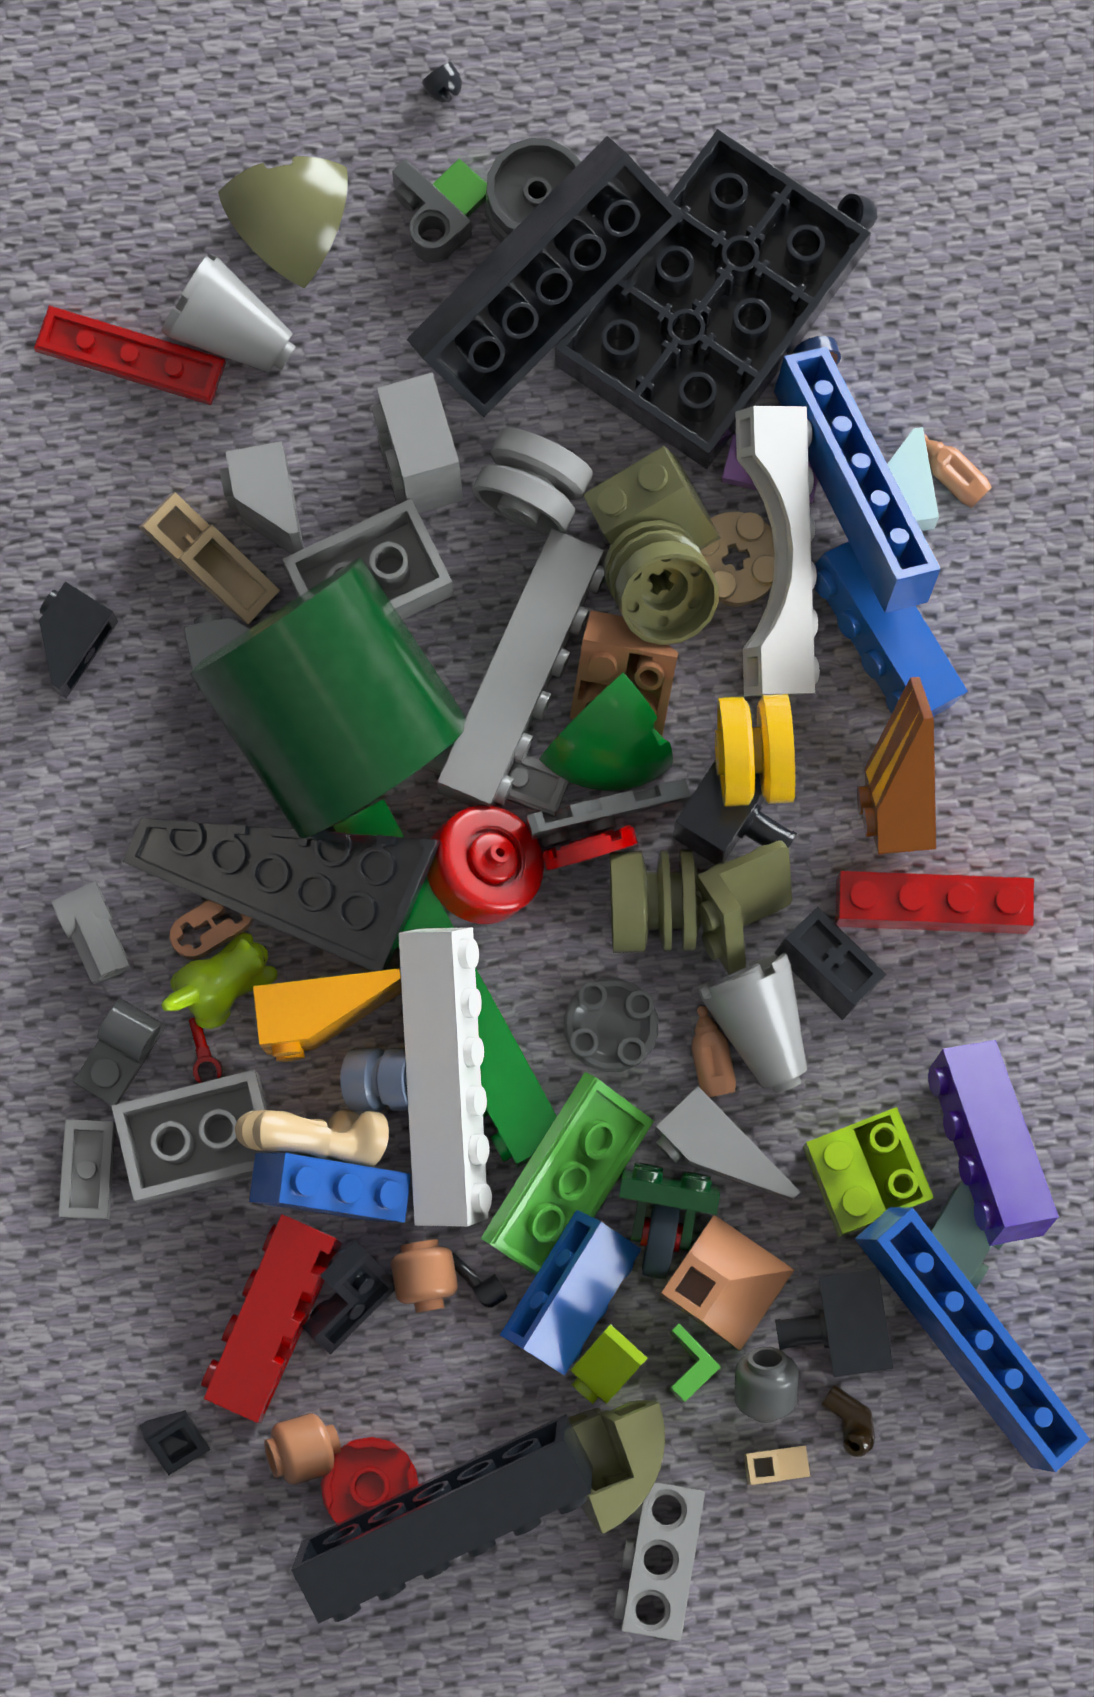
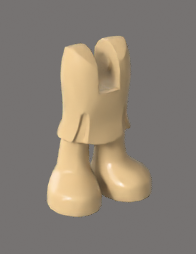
[235,1110,389,1167]

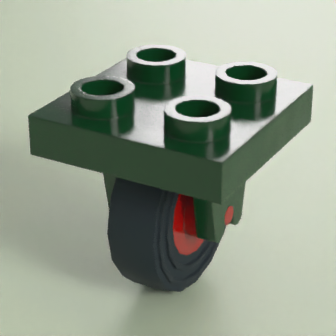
[619,1162,720,1279]

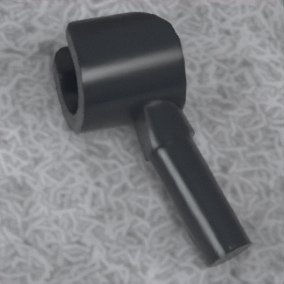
[452,1252,508,1308]

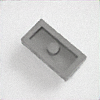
[58,1119,116,1220]

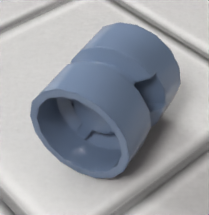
[340,1048,408,1111]

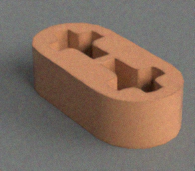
[170,900,254,959]

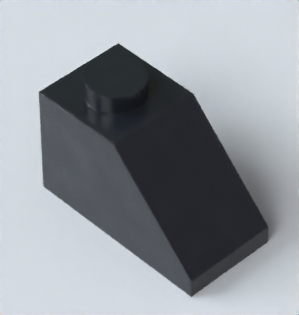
[39,581,118,699]

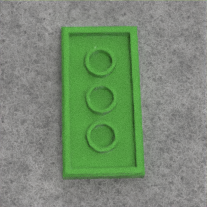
[480,1072,654,1276]

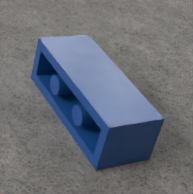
[249,1153,411,1223]
[500,1210,641,1376]

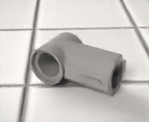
[51,881,131,984]

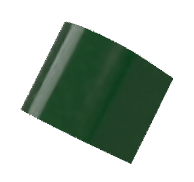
[190,557,466,839]

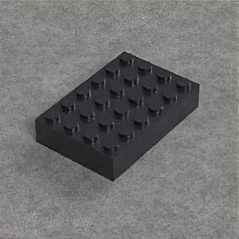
[555,129,871,469]

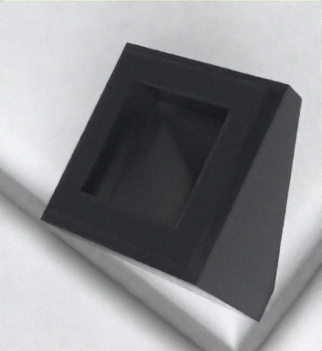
[139,1410,211,1476]

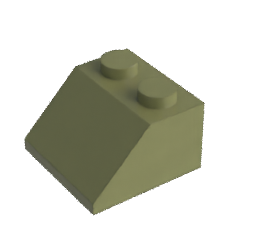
[583,446,721,550]

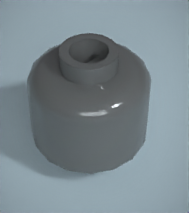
[735,1346,798,1423]

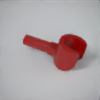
[188,1017,223,1083]

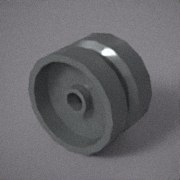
[485,138,581,243]

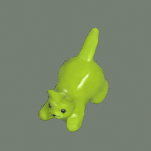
[161,932,278,1029]

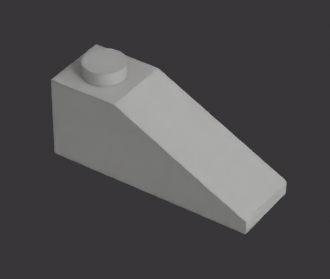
[655,1086,800,1202]

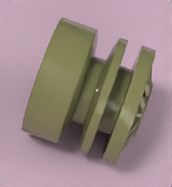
[604,520,719,645]
[610,849,702,953]

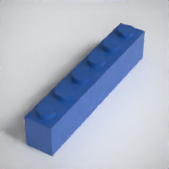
[774,347,941,613]
[855,1207,1091,1472]

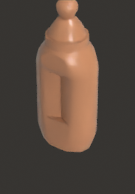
[924,434,992,508]
[691,1006,736,1097]

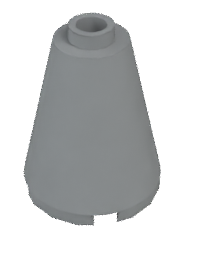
[161,253,296,373]
[697,953,807,1093]

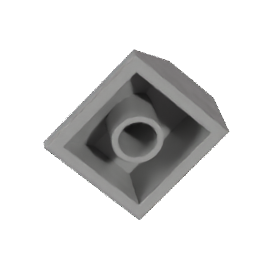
[219,441,304,554]

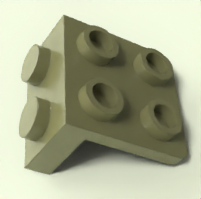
[697,841,792,975]

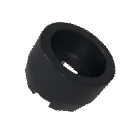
[421,62,462,102]
[837,193,877,230]

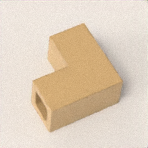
[743,1445,810,1485]

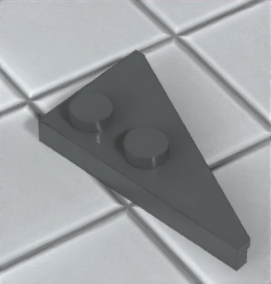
[526,778,691,848]

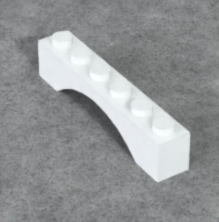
[735,406,820,696]

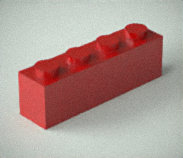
[835,871,1034,934]

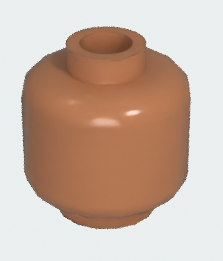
[391,1239,458,1313]
[264,1413,341,1485]

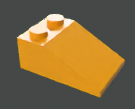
[253,968,402,1062]

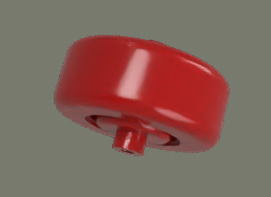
[427,805,544,924]

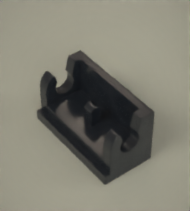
[775,907,887,1020]

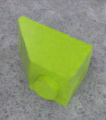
[570,1324,647,1405]

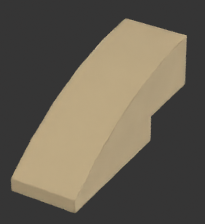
[138,492,280,625]

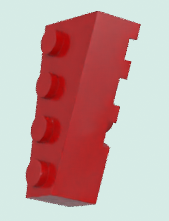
[201,1214,342,1423]

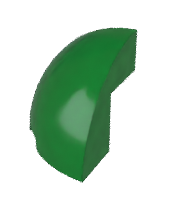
[539,672,673,791]

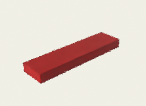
[34,305,226,405]

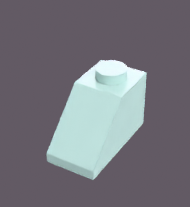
[887,427,939,531]

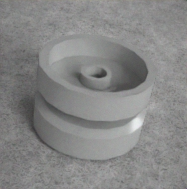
[472,427,593,535]

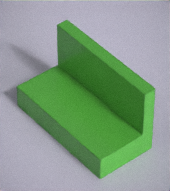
[669,1323,721,1403]

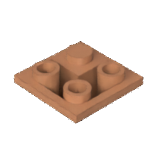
[570,610,678,736]
[659,1215,794,1351]

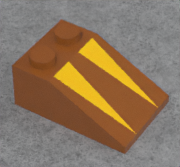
[857,677,936,854]

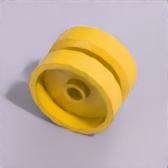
[714,694,795,806]

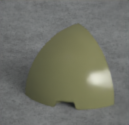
[218,156,348,288]
[568,1400,665,1534]

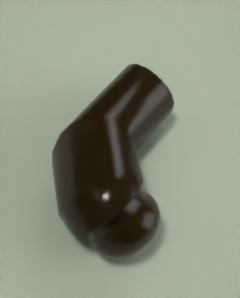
[821,1385,875,1457]

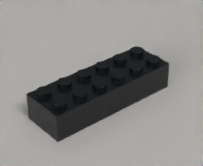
[407,136,684,417]
[291,1414,593,1624]

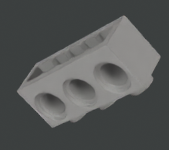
[613,1482,705,1642]

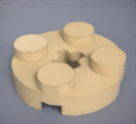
[700,512,775,607]

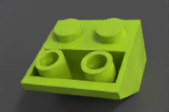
[803,1107,934,1237]

